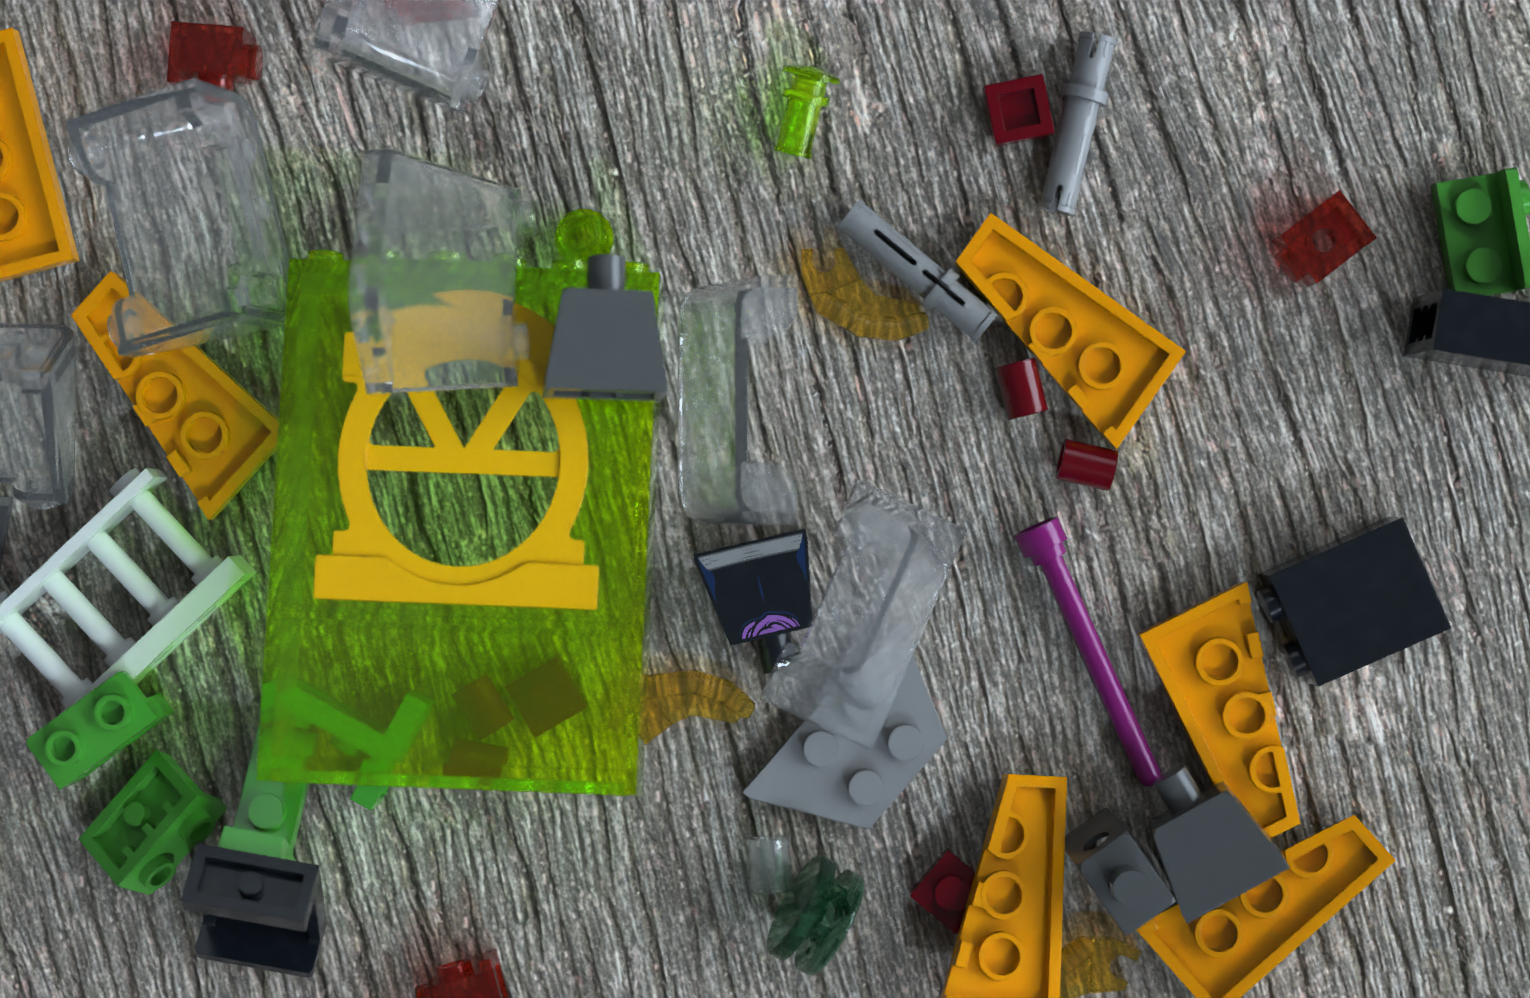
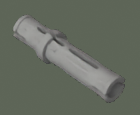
[1037,31,1118,216]
[837,199,999,343]

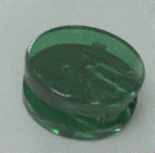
[766,855,864,976]

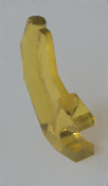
[801,248,929,341]
[608,669,755,745]
[1060,936,1141,998]

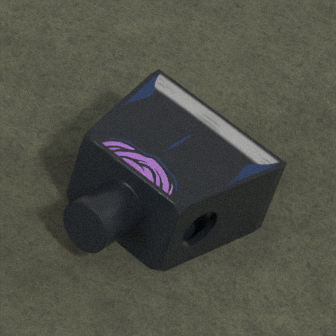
[694,528,813,674]

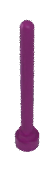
[1014,516,1161,786]

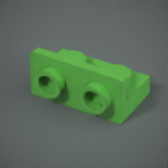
[1430,167,1530,296]
[26,671,174,790]
[78,750,227,895]

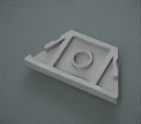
[743,618,947,829]

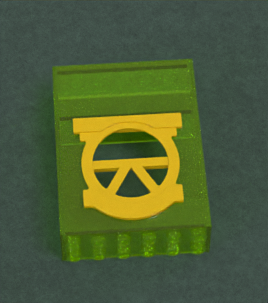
[256,250,665,797]

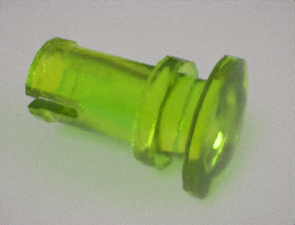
[774,65,841,159]
[555,209,614,268]

